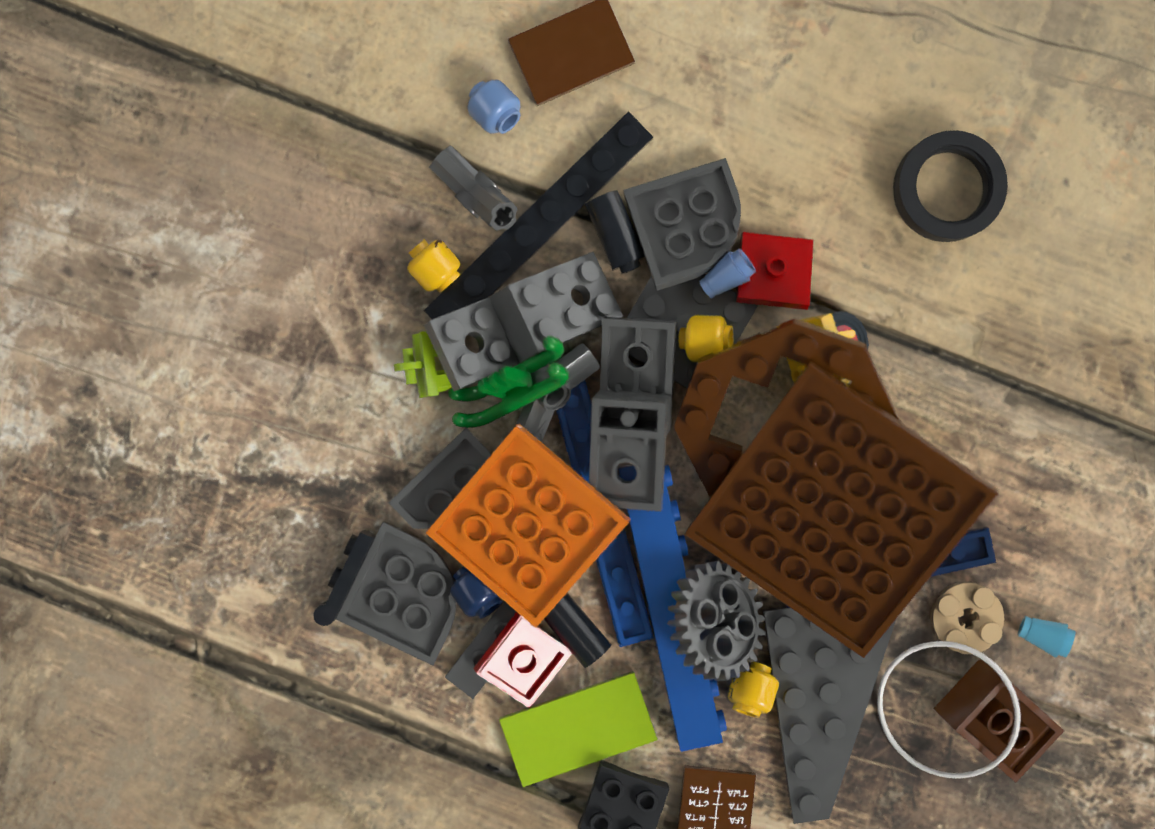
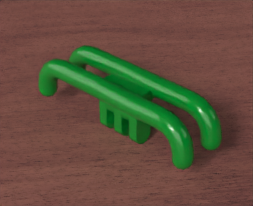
[448,336,569,428]

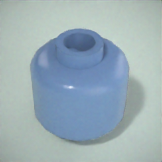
[467,80,521,134]

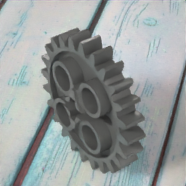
[668,561,765,681]

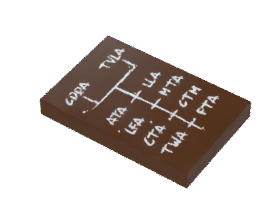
[677,765,756,829]

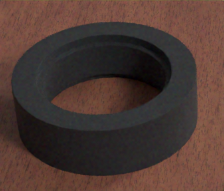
[893,130,1008,242]

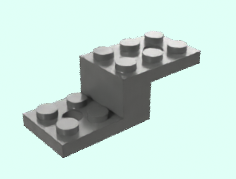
[424,251,623,391]
[589,317,677,512]

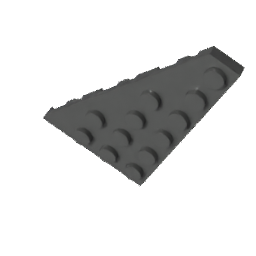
[763,607,897,824]

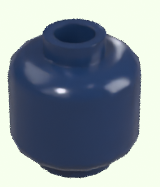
[450,566,503,619]

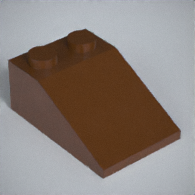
[933,659,1064,782]

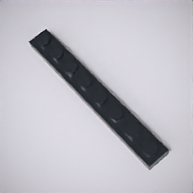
[423,111,653,320]

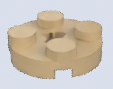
[930,582,1004,654]

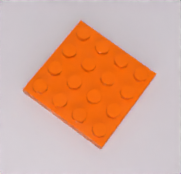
[426,423,631,628]

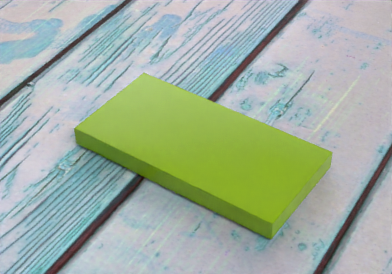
[499,671,658,787]

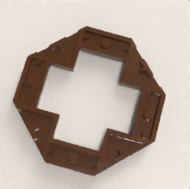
[674,318,902,497]

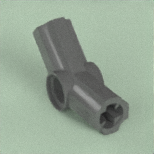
[429,145,518,231]
[516,343,600,442]

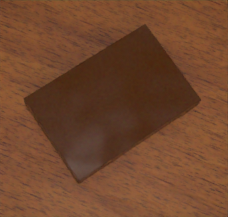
[508,0,635,107]

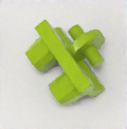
[394,331,452,398]

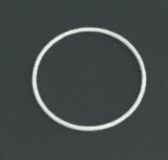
[877,641,1020,779]

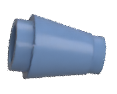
[699,249,756,298]

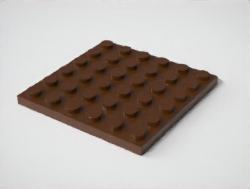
[685,361,998,658]

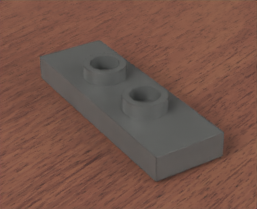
[445,601,517,699]

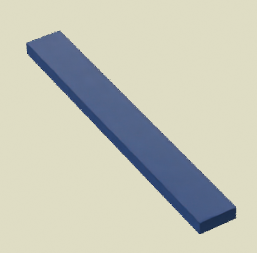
[557,380,654,647]

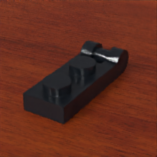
[313,530,376,626]

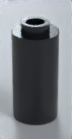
[585,190,645,274]
[543,592,612,668]

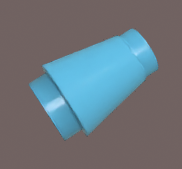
[1018,616,1076,658]

